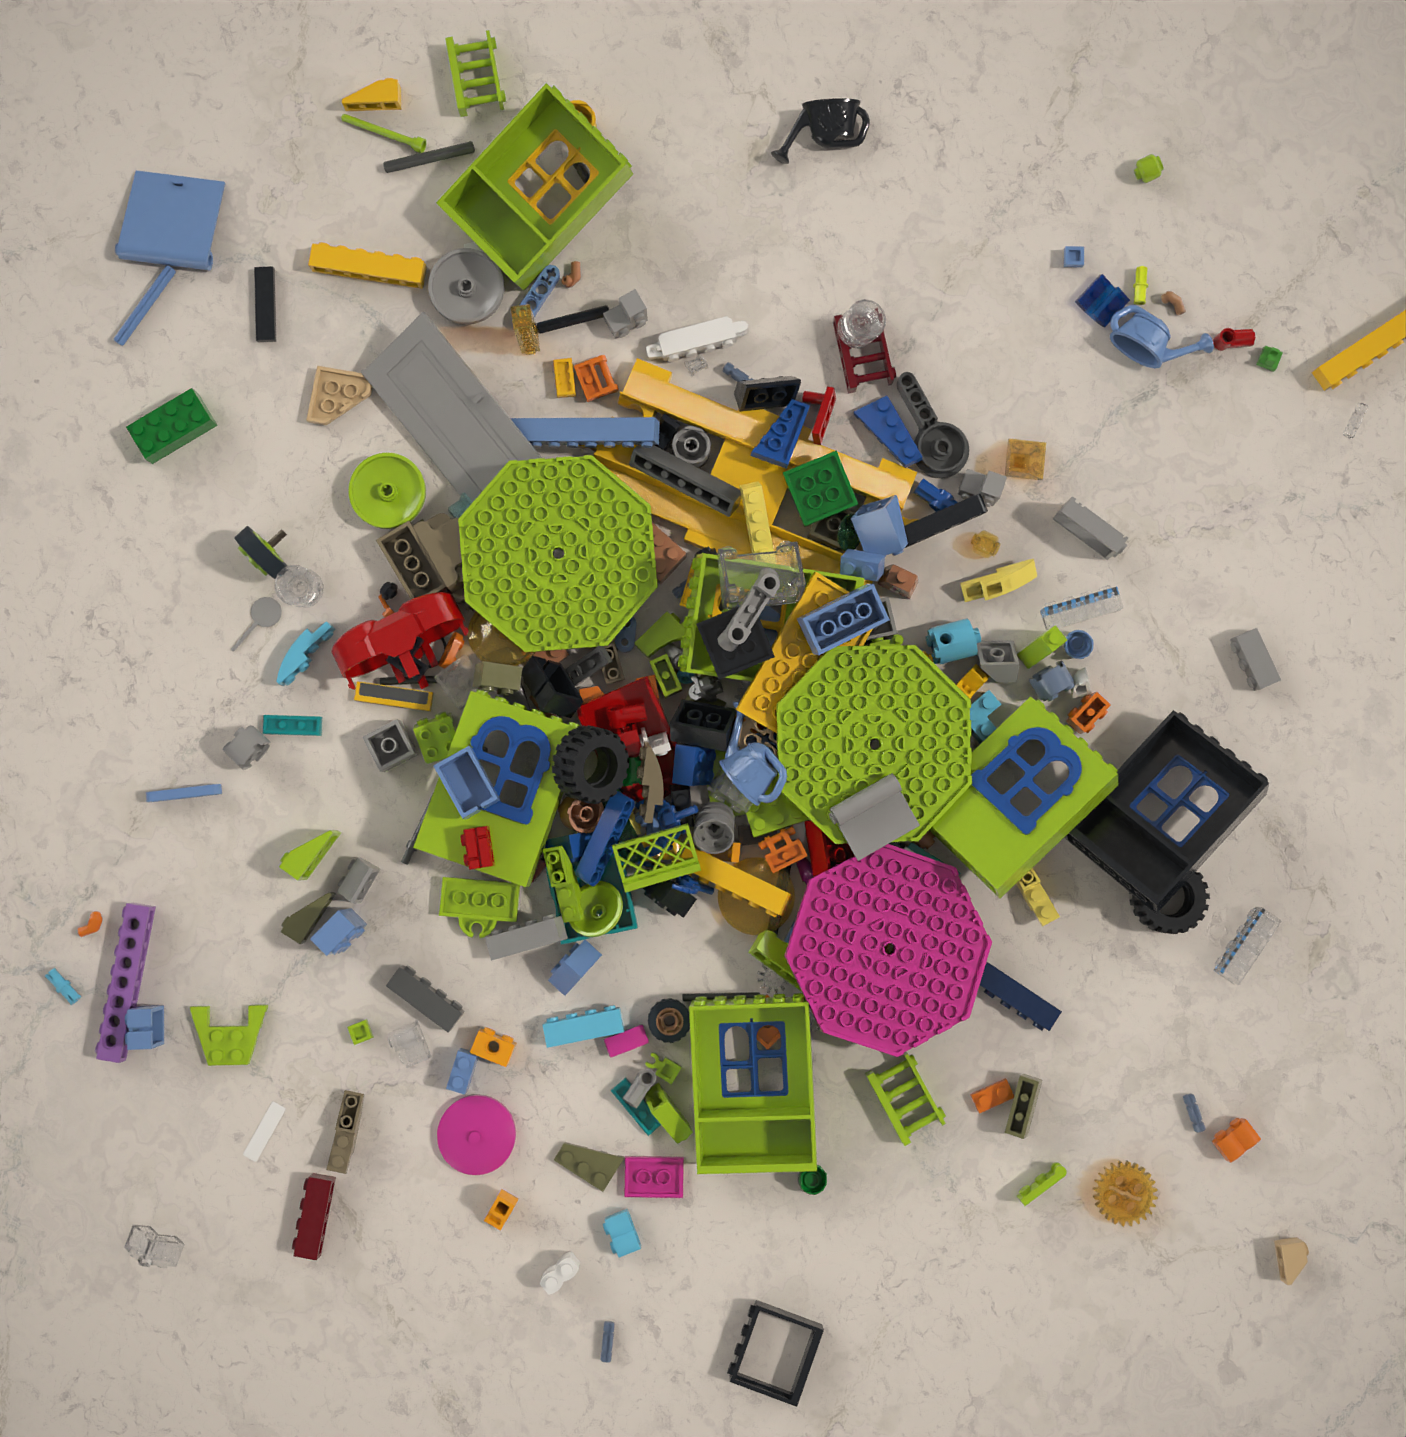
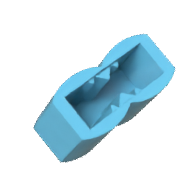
[603,1209,641,1258]

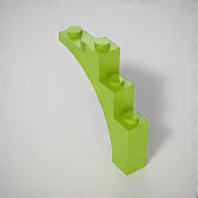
[634,606,733,658]

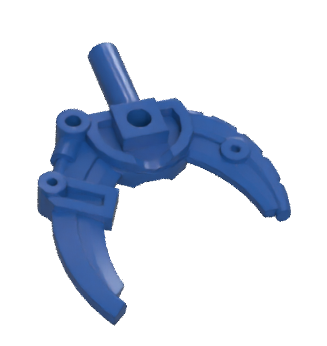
[634,799,698,858]
[637,860,714,895]

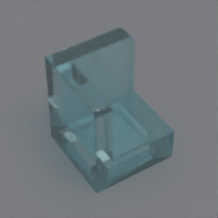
[448,492,473,518]

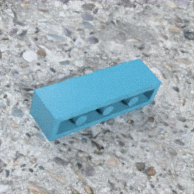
[542,1005,625,1048]

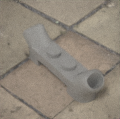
[718,568,780,652]

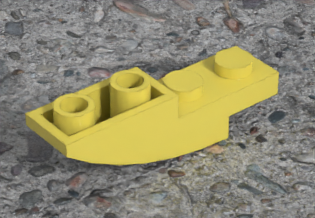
[960,559,1037,602]
[1016,868,1060,927]

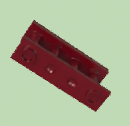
[833,307,896,394]

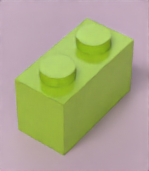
[649,654,683,699]

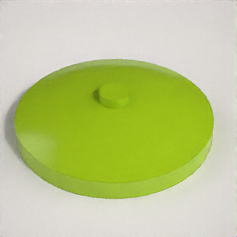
[348,452,426,529]

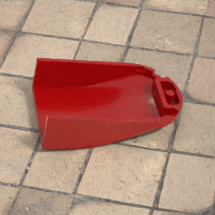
[577,676,678,802]

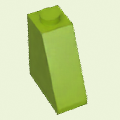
[1017,625,1067,669]
[644,1082,693,1144]

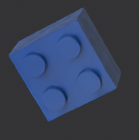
[672,744,716,786]

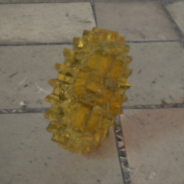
[1092,1160,1158,1227]

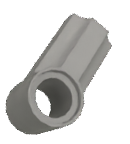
[622,1069,656,1108]

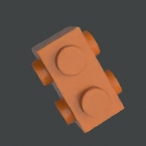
[1066,692,1111,734]

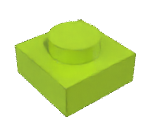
[347,1019,374,1045]

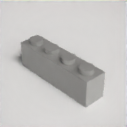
[485,914,568,961]

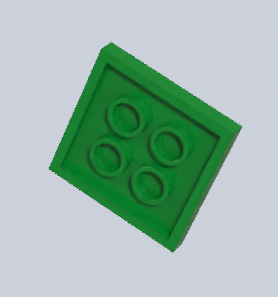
[783,450,858,527]

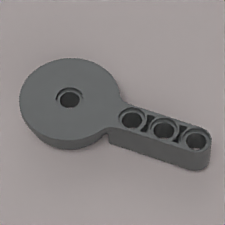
[896,372,969,478]

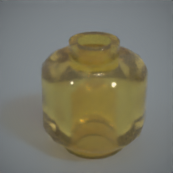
[971,530,1001,559]

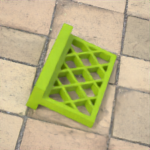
[612,823,701,893]

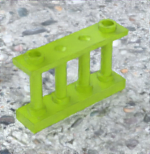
[445,30,506,117]
[865,1052,946,1146]

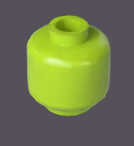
[1134,154,1164,183]

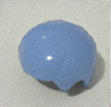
[1064,630,1094,659]

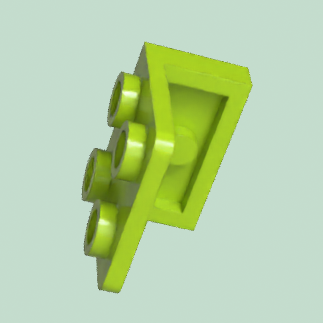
[413,712,456,764]

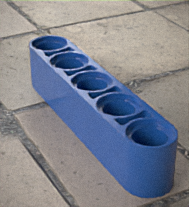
[575,791,635,886]

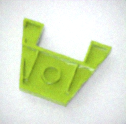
[190,1005,268,1066]

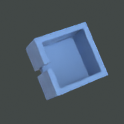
[125,1005,164,1050]

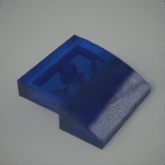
[1075,274,1130,327]

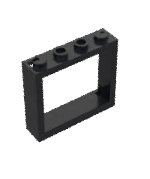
[727,1300,824,1407]

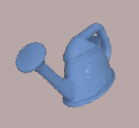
[1110,305,1214,369]
[719,702,787,806]

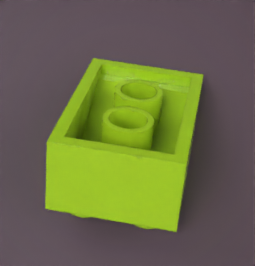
[279,830,341,881]

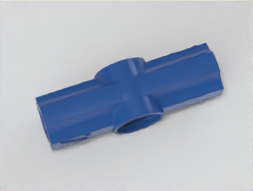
[913,478,958,512]

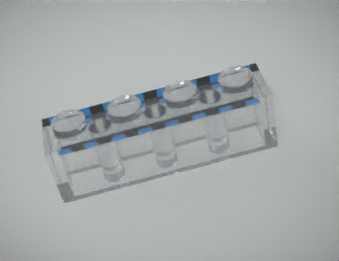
[1040,585,1124,630]
[1214,907,1282,985]

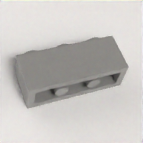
[1230,628,1281,691]

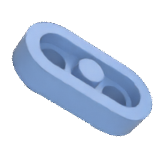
[615,617,637,653]

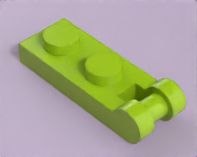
[1016,1162,1067,1206]

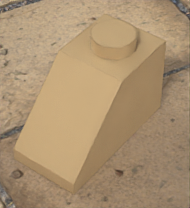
[1274,1237,1309,1285]

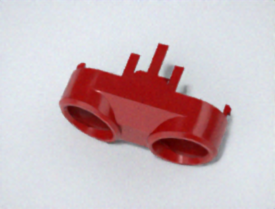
[331,592,469,690]

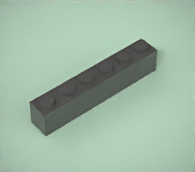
[629,445,741,517]

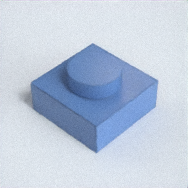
[1064,246,1084,267]

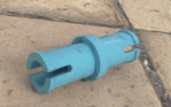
[45,968,81,1005]

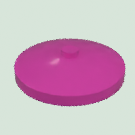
[437,1095,516,1175]

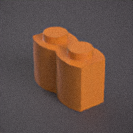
[1212,1118,1261,1163]

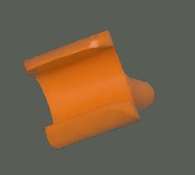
[378,595,395,617]

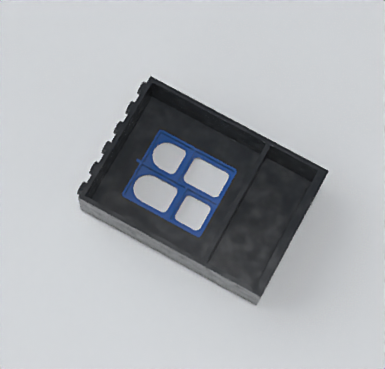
[1065,710,1269,914]

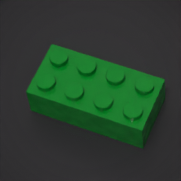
[126,388,218,464]

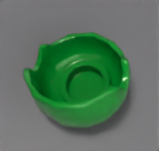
[798,1165,827,1195]

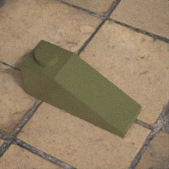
[281,892,336,944]

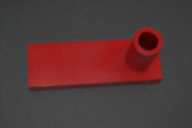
[802,386,836,445]

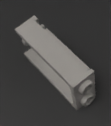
[1053,496,1128,560]

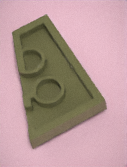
[554,1142,624,1192]

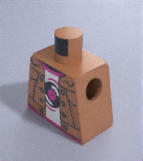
[878,564,918,599]

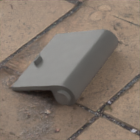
[828,773,920,861]

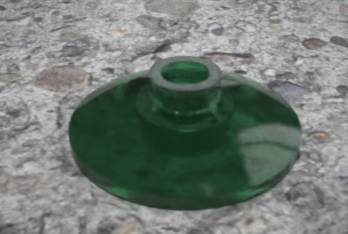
[838,513,860,551]

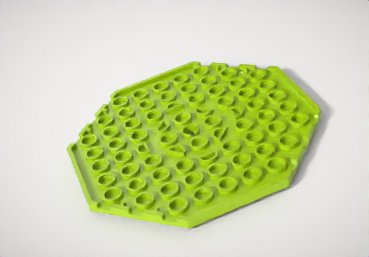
[458,455,658,653]
[776,645,972,844]

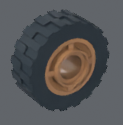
[648,998,690,1043]

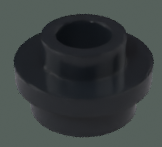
[380,582,398,600]

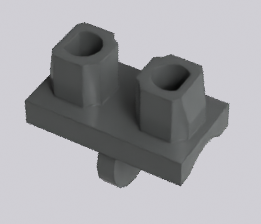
[689,675,723,703]

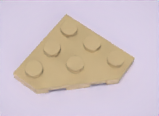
[306,366,373,425]

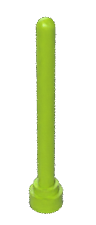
[341,114,427,153]

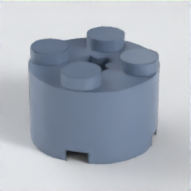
[1029,661,1075,702]

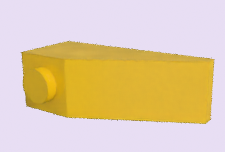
[342,78,401,111]

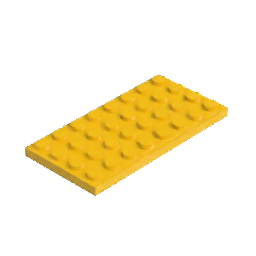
[735,572,872,734]

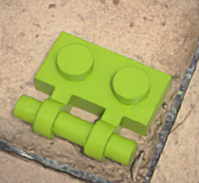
[868,634,903,646]

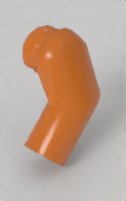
[78,911,102,937]

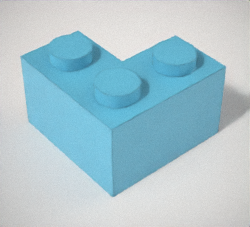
[970,690,1002,744]

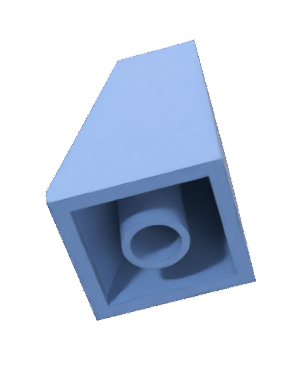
[851,495,908,557]

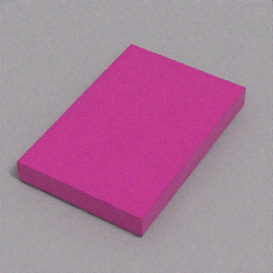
[624,1156,684,1198]

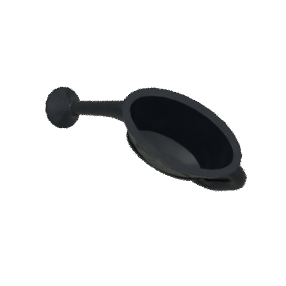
[771,98,870,164]

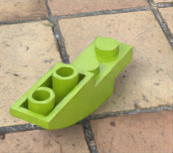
[543,845,584,923]

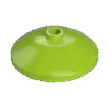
[569,881,623,937]

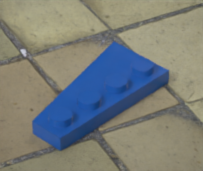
[854,396,923,468]
[751,399,810,469]

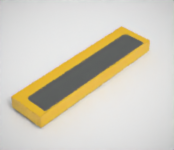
[354,681,434,712]

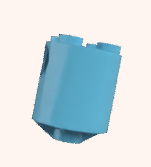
[926,618,981,665]

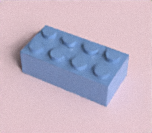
[797,584,890,655]

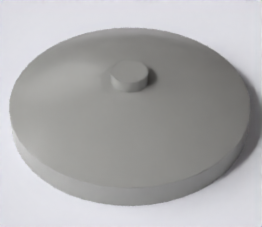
[428,248,505,325]

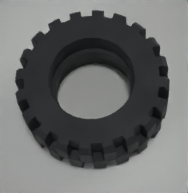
[552,725,629,804]
[1129,872,1210,934]

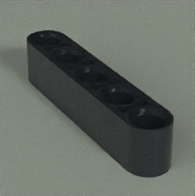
[904,494,988,548]

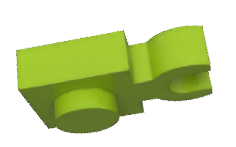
[645,1052,682,1085]

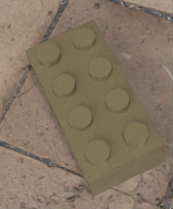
[376,521,449,599]

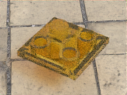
[1005,439,1046,480]

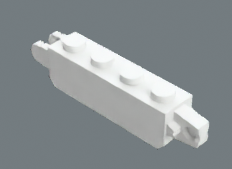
[646,316,748,362]

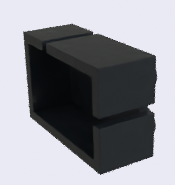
[521,655,584,718]

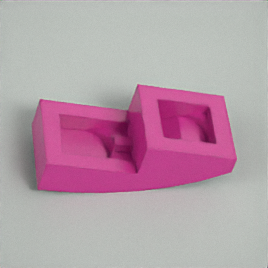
[603,1024,649,1058]

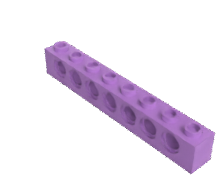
[95,903,156,1063]

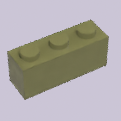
[1005,1074,1042,1139]

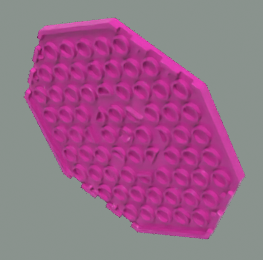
[784,844,992,1057]

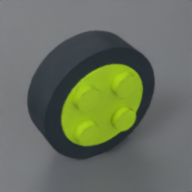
[234,526,289,580]

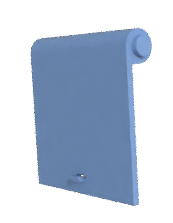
[115,170,225,271]

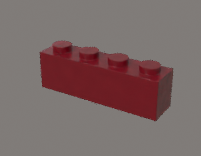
[292,1173,336,1261]

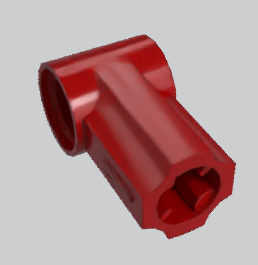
[1213,328,1256,351]
[607,703,647,729]

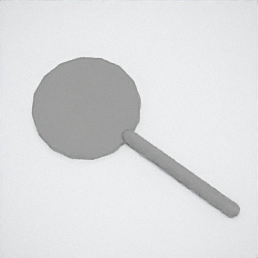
[231,597,282,651]

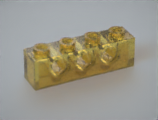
[511,304,540,355]

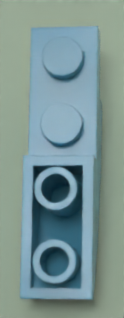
[276,621,336,686]

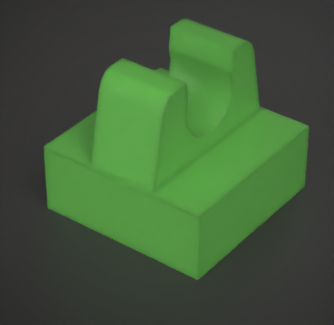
[1256,345,1283,372]

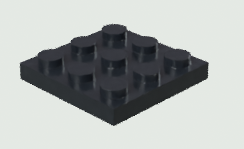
[696,606,775,680]

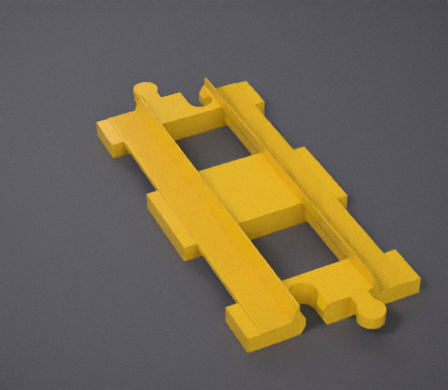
[578,358,919,586]

